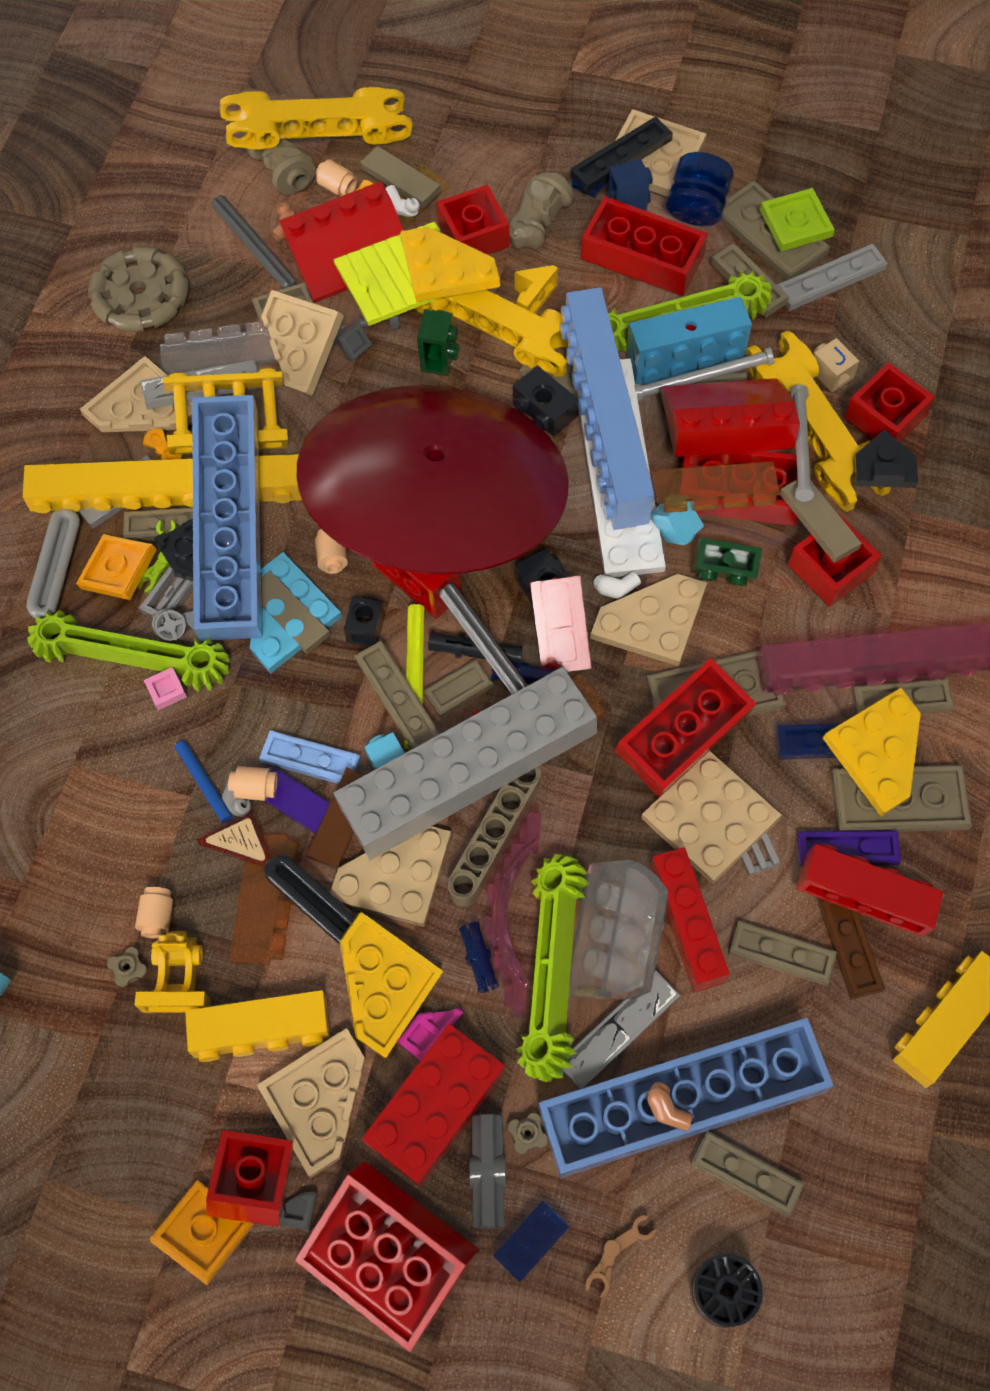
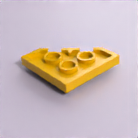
[400,227,500,302]
[823,688,921,817]
[340,912,443,1058]

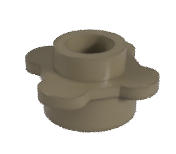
[107,947,147,987]
[508,1113,548,1155]

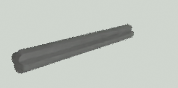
[212,195,297,289]
[439,583,528,694]

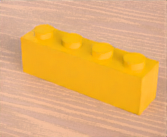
[892,951,990,1088]
[185,990,331,1062]

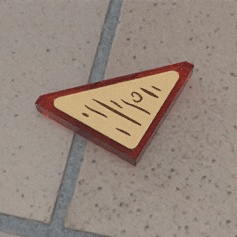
[197,813,271,867]

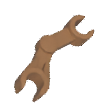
[585,1215,656,1299]

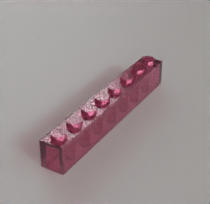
[756,623,990,695]

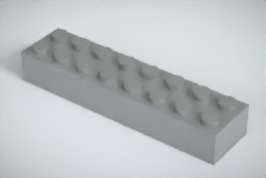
[333,667,597,860]

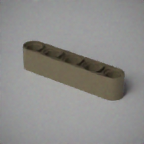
[448,766,541,907]

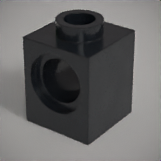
[344,596,385,647]

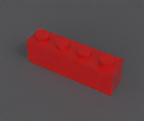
[796,844,944,937]
[650,847,730,993]

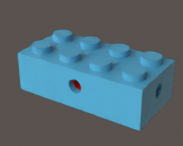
[625,296,752,384]

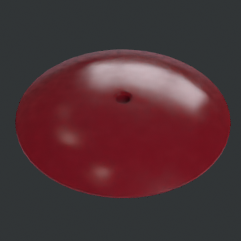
[296,385,569,574]

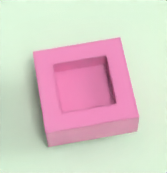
[144,667,187,711]

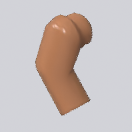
[271,202,296,243]
[648,1082,693,1132]

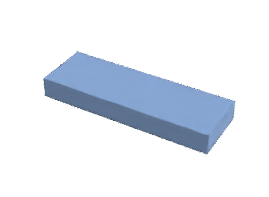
[259,730,361,784]

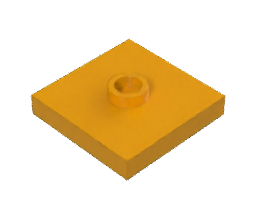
[76,534,157,600]
[150,1180,254,1285]

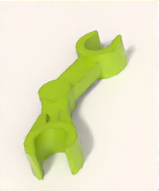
[137,520,178,595]

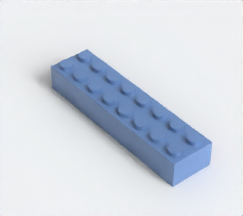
[560,287,655,530]
[192,395,262,641]
[538,1018,834,1178]

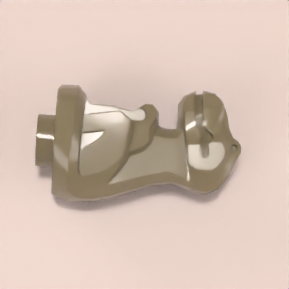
[246,138,317,195]
[507,172,575,250]

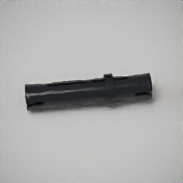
[428,631,523,666]

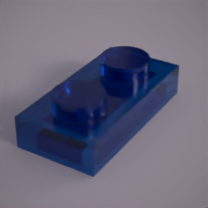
[775,723,842,760]
[493,1201,569,1283]

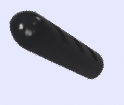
[264,855,356,945]

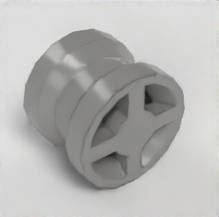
[151,608,186,641]

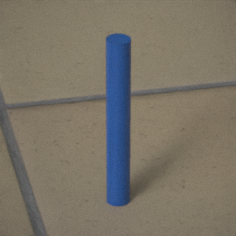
[175,740,233,823]

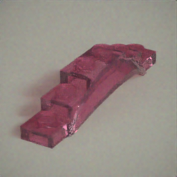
[484,813,541,1018]

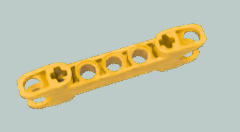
[220,87,413,150]
[415,290,569,377]
[745,331,891,512]

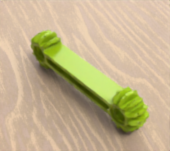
[608,270,772,352]
[27,609,230,692]
[516,853,590,1082]

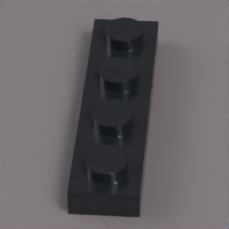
[570,116,673,193]

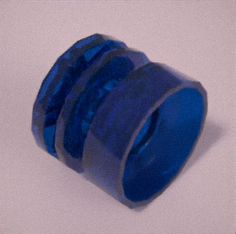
[666,152,734,227]

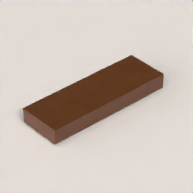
[307,767,365,870]
[818,900,885,1000]

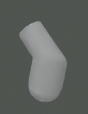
[222,771,251,817]

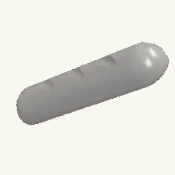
[26,508,80,619]

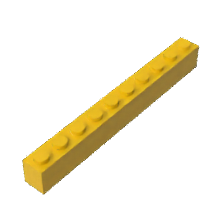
[23,454,302,513]

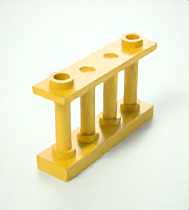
[162,368,288,455]

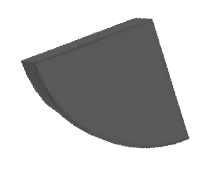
[279,1192,318,1231]

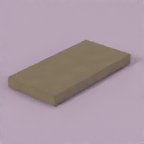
[713,180,830,280]
[646,648,786,716]
[831,765,972,832]

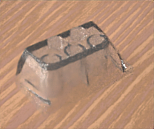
[569,860,668,999]

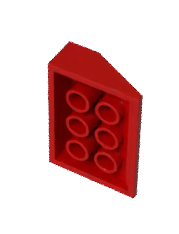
[279,181,404,303]
[661,378,800,457]
[295,1161,479,1352]

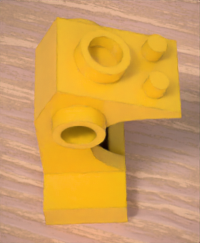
[135,931,211,1012]

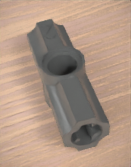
[470,1114,506,1229]

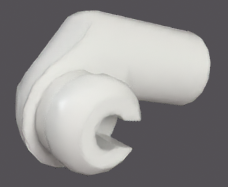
[385,185,420,218]
[593,571,641,599]

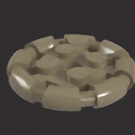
[88,246,189,332]

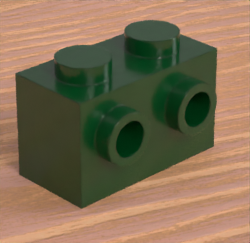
[417,309,459,376]
[691,537,762,586]

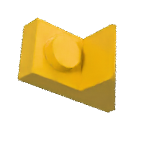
[514,265,558,314]

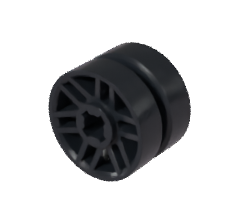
[690,1254,763,1328]

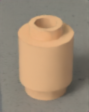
[316,159,358,197]
[315,529,348,574]
[228,766,278,801]
[135,887,173,938]

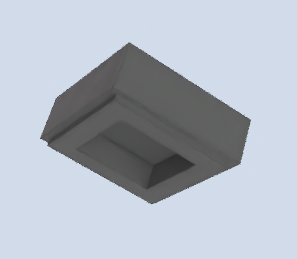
[335,320,372,361]

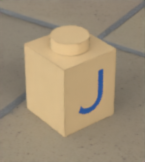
[813,338,859,392]

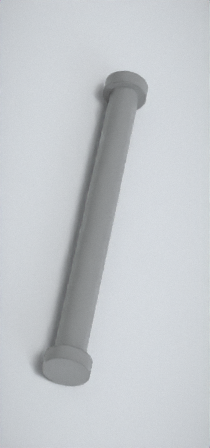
[634,347,775,402]
[790,385,814,502]

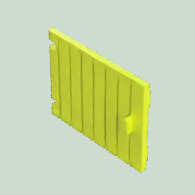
[334,222,443,326]

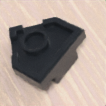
[853,429,918,488]
[154,519,193,581]

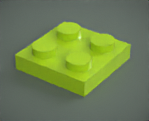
[760,188,835,252]

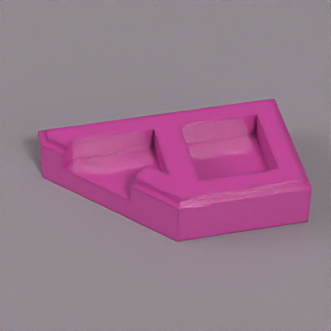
[397,1008,464,1061]

